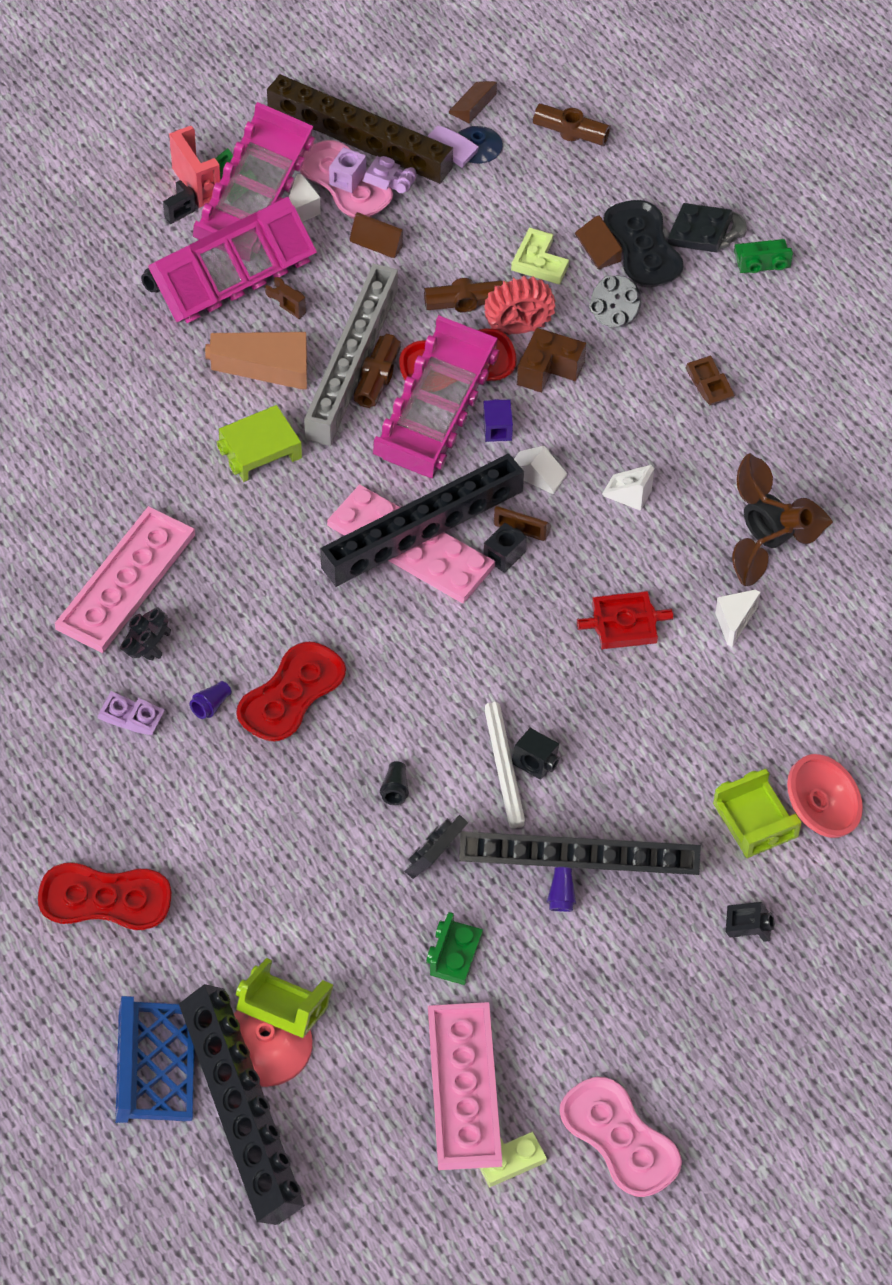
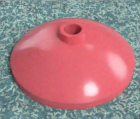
[787,754,863,838]
[234,1010,312,1087]

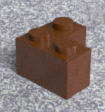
[517,328,586,393]

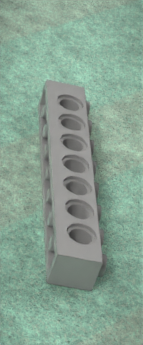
[304,263,398,446]

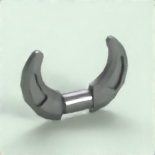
[719,211,747,250]

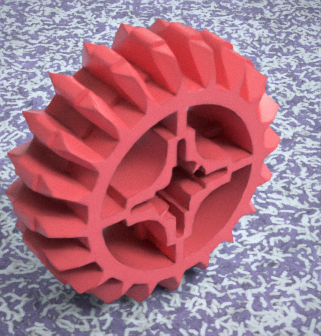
[484,276,555,335]

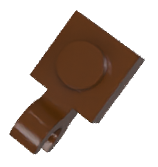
[265,277,306,319]

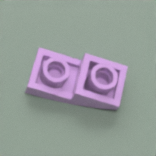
[427,125,479,168]
[98,691,165,735]

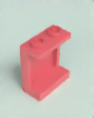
[169,126,220,208]

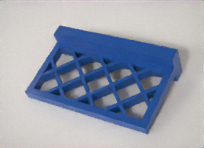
[115,996,194,1123]

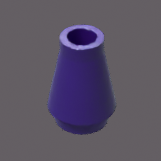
[189,681,232,719]
[547,867,577,912]

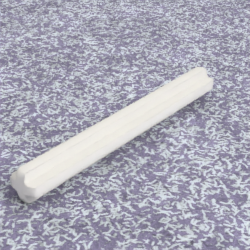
[485,702,525,829]

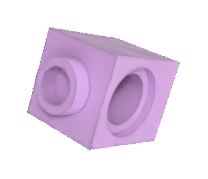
[329,147,366,193]

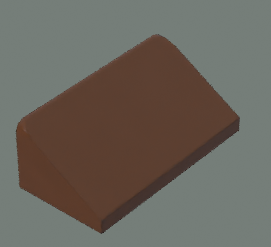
[449,81,497,124]
[350,212,403,258]
[575,215,622,270]
[494,506,551,541]

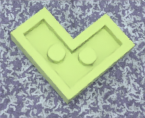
[511,228,569,285]
[479,1132,547,1188]

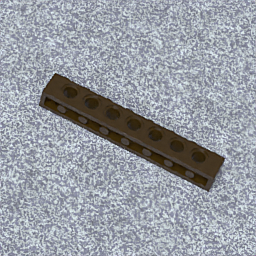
[267,74,453,184]

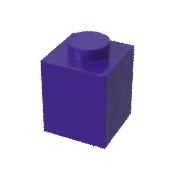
[483,399,513,442]

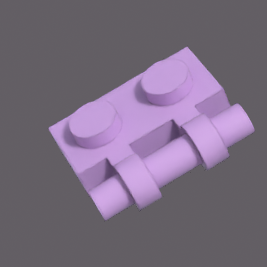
[363,156,417,193]

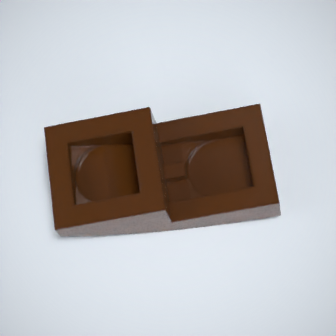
[685,355,735,406]

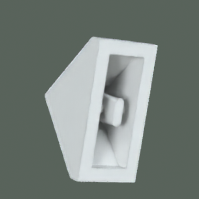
[289,174,321,222]
[514,446,567,494]
[602,465,654,511]
[715,590,760,647]

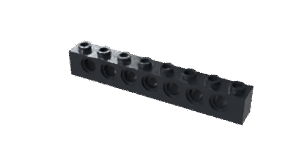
[320,453,524,587]
[459,831,701,875]
[179,984,305,1225]

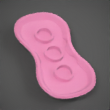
[300,140,393,219]
[559,1076,682,1197]

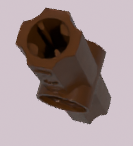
[533,103,611,146]
[424,278,503,313]
[354,333,401,408]

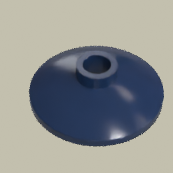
[458,126,503,164]

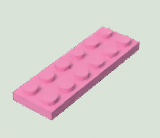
[327,484,495,604]
[55,506,195,653]
[428,1002,502,1170]

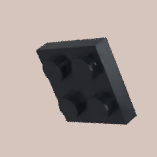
[667,203,733,253]
[404,815,468,879]

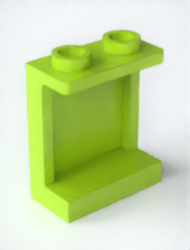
[217,405,302,482]
[713,769,801,858]
[236,958,333,1038]

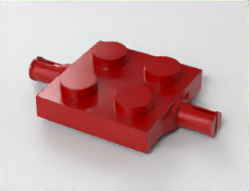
[577,591,673,649]

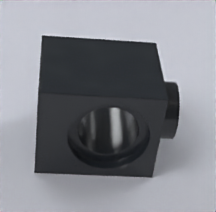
[483,523,527,573]
[512,728,560,780]

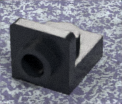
[163,180,196,225]
[725,902,775,942]

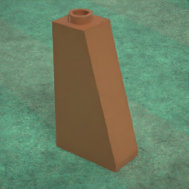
[205,332,307,389]

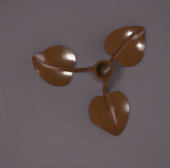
[732,453,833,586]

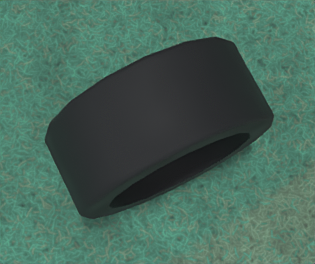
[744,494,795,548]

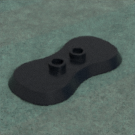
[604,200,684,287]

